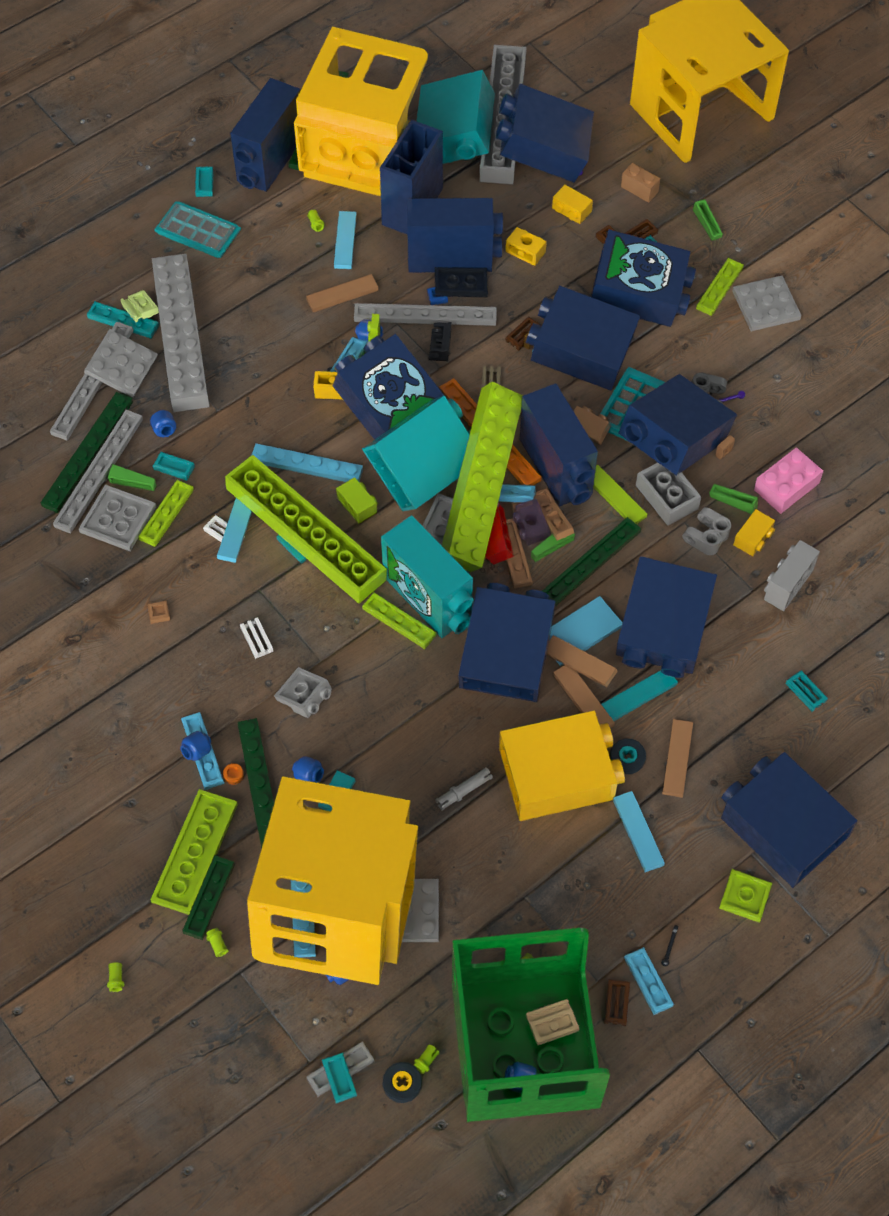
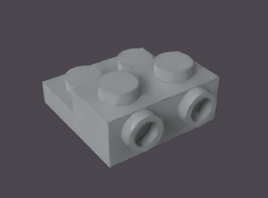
[274,667,332,718]

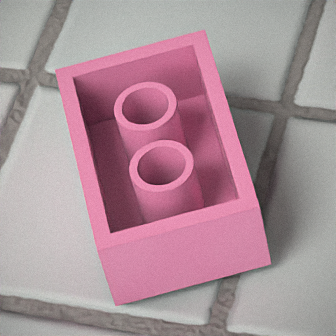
[754,447,823,514]

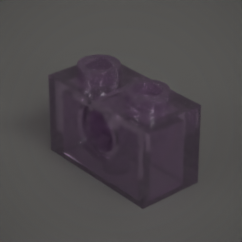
[512,499,550,546]

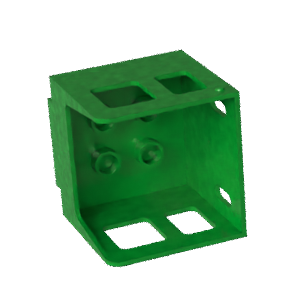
[452,928,610,1122]

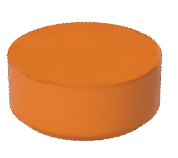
[223,763,244,785]

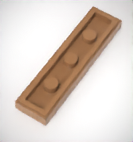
[306,274,378,313]
[506,518,533,589]
[546,635,618,687]
[553,665,615,728]
[662,719,693,798]

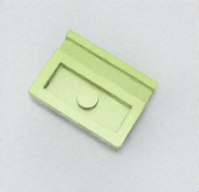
[120,290,159,322]

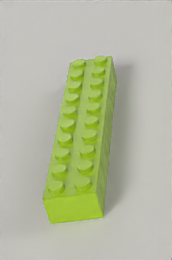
[442,382,523,572]
[225,455,387,604]

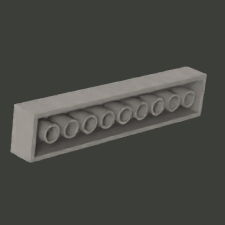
[480,45,526,184]
[152,253,210,412]

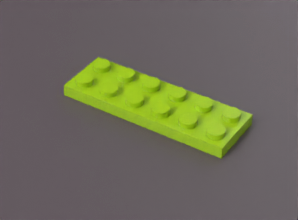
[151,789,238,915]

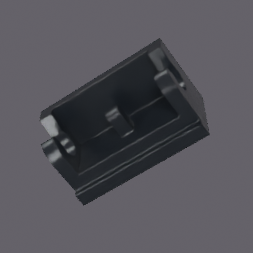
[429,322,451,362]

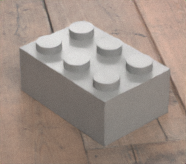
[636,463,701,526]
[764,540,820,611]

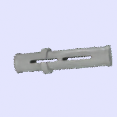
[435,767,493,810]

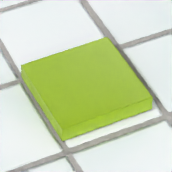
[719,869,772,923]

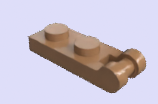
[537,501,574,541]

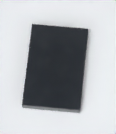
[435,267,488,297]

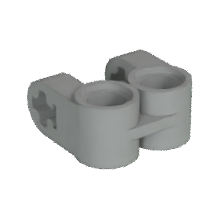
[682,507,731,555]

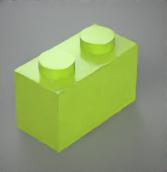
[336,477,378,524]

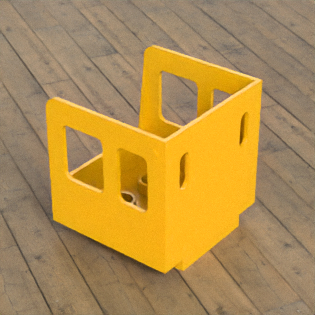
[630,0,789,163]
[294,27,428,196]
[247,776,418,985]

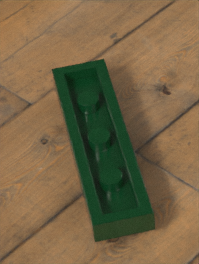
[182,856,235,940]

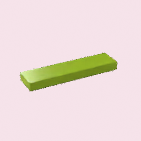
[696,258,744,316]
[593,465,647,524]
[138,480,194,547]
[362,593,436,649]

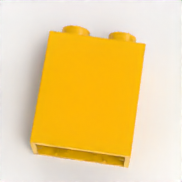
[499,710,625,821]

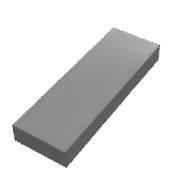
[306,1041,374,1097]

